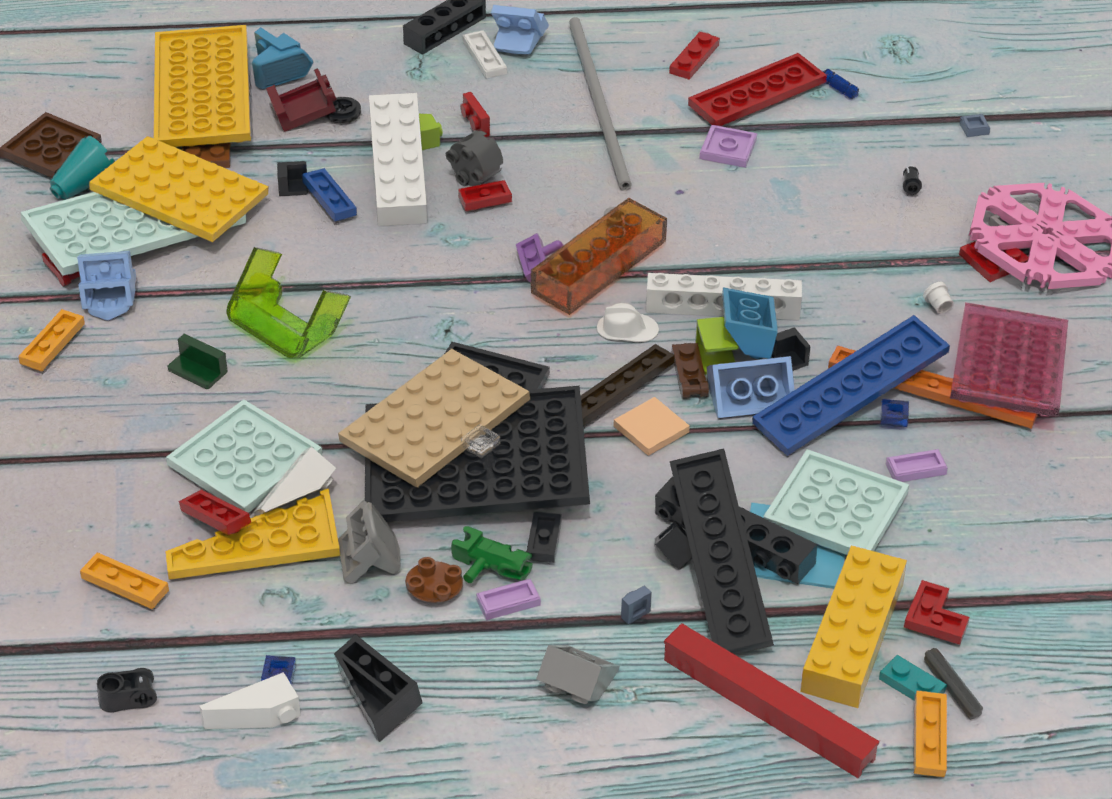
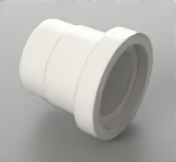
[923,282,954,314]

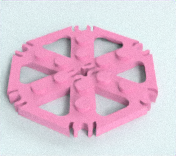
[969,182,1112,289]

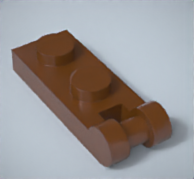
[671,343,709,399]

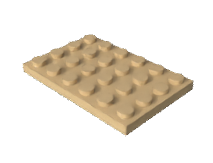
[338,349,530,487]

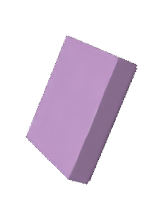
[699,125,757,168]

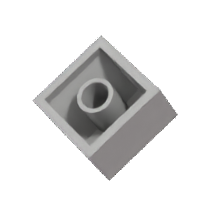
[536,645,620,704]

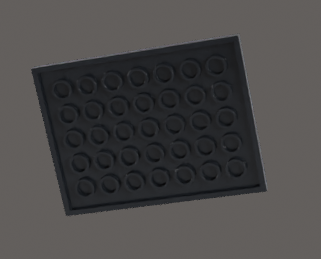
[365,385,590,522]

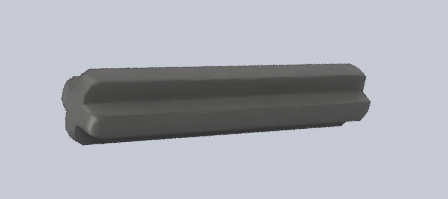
[924,648,983,719]

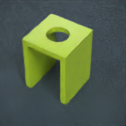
[695,317,739,375]

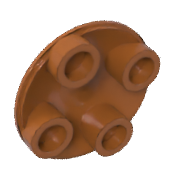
[405,557,463,603]

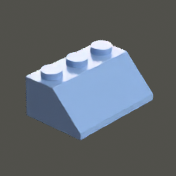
[707,356,795,418]

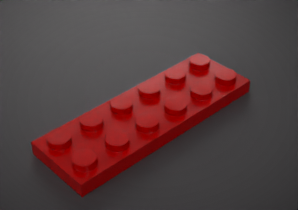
[688,53,827,126]

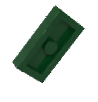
[167,333,228,389]

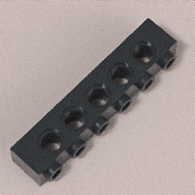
[655,476,817,584]

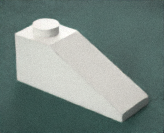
[253,446,336,516]
[200,672,300,729]

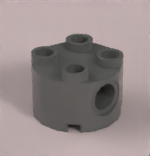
[446,130,503,186]

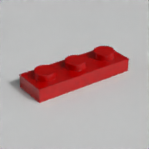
[669,31,720,80]
[179,489,251,535]

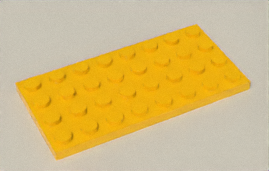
[154,25,251,147]

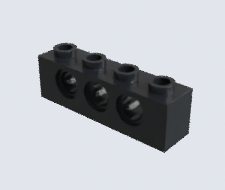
[403,0,486,55]

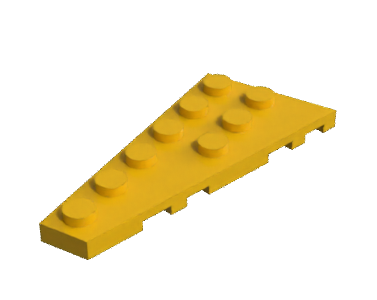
[165,488,340,580]

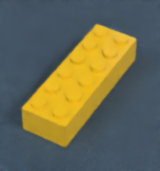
[800,545,907,708]

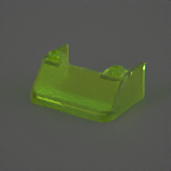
[226,247,351,359]

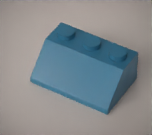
[722,287,778,359]

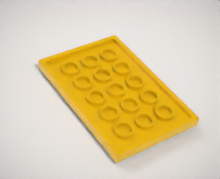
[89,136,269,242]

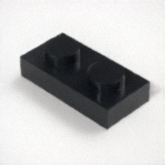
[526,511,562,563]

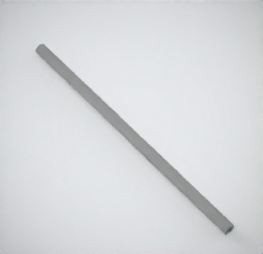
[569,17,632,190]

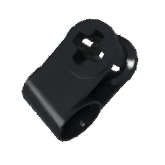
[97,668,157,712]

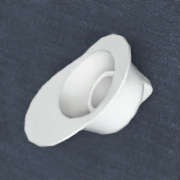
[597,303,659,342]

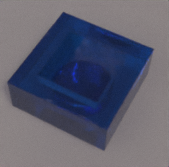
[880,399,909,427]
[261,655,296,685]

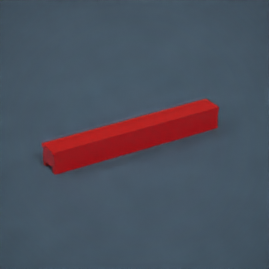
[664,623,880,778]

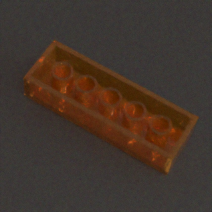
[531,198,667,315]

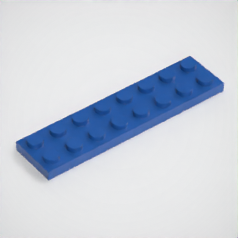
[752,315,950,456]

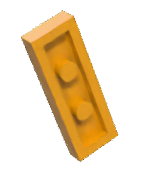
[18,309,85,371]
[80,552,169,609]
[914,691,947,777]

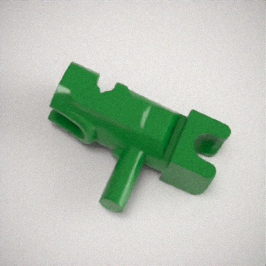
[451,526,533,584]

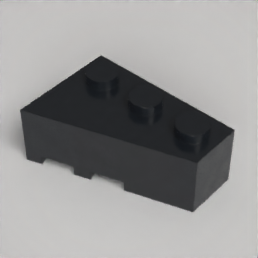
[334,634,423,742]

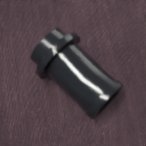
[903,166,922,195]

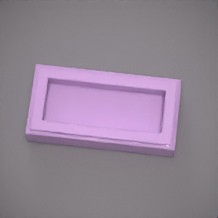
[886,449,948,482]
[476,578,541,620]

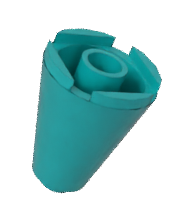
[50,136,115,200]

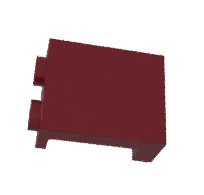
[266,68,337,132]

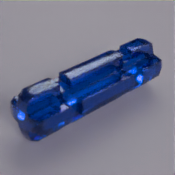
[822,69,859,99]

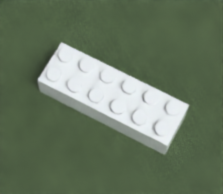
[369,93,427,226]

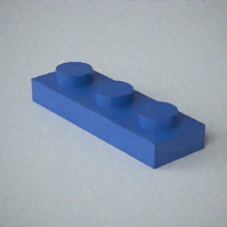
[302,168,357,222]

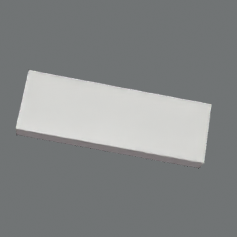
[463,30,507,79]

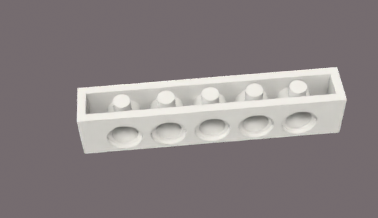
[646,273,802,320]

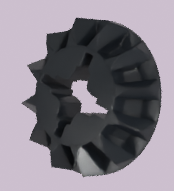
[325,97,361,124]

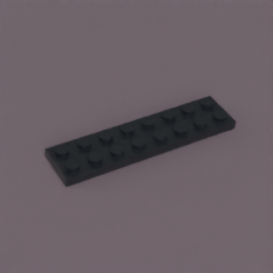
[669,448,774,655]

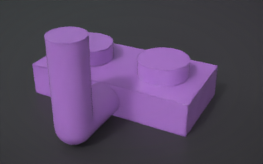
[516,233,573,282]

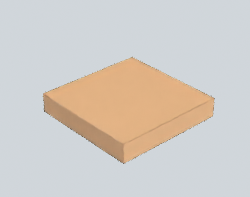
[613,397,690,456]

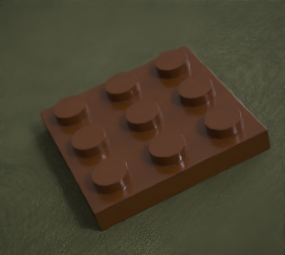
[0,112,102,178]

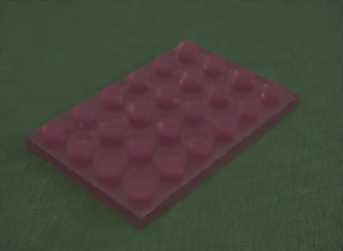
[950,302,1068,417]

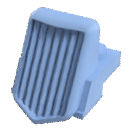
[491,5,549,54]
[77,251,136,321]

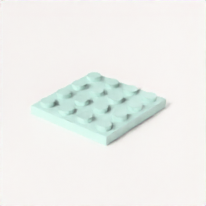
[166,399,322,513]
[763,449,909,555]

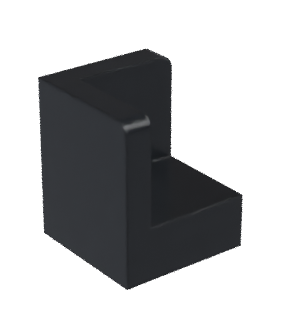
[277,161,308,197]
[771,327,810,371]
[654,520,692,568]

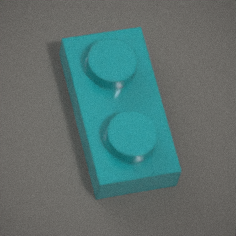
[879,655,947,701]

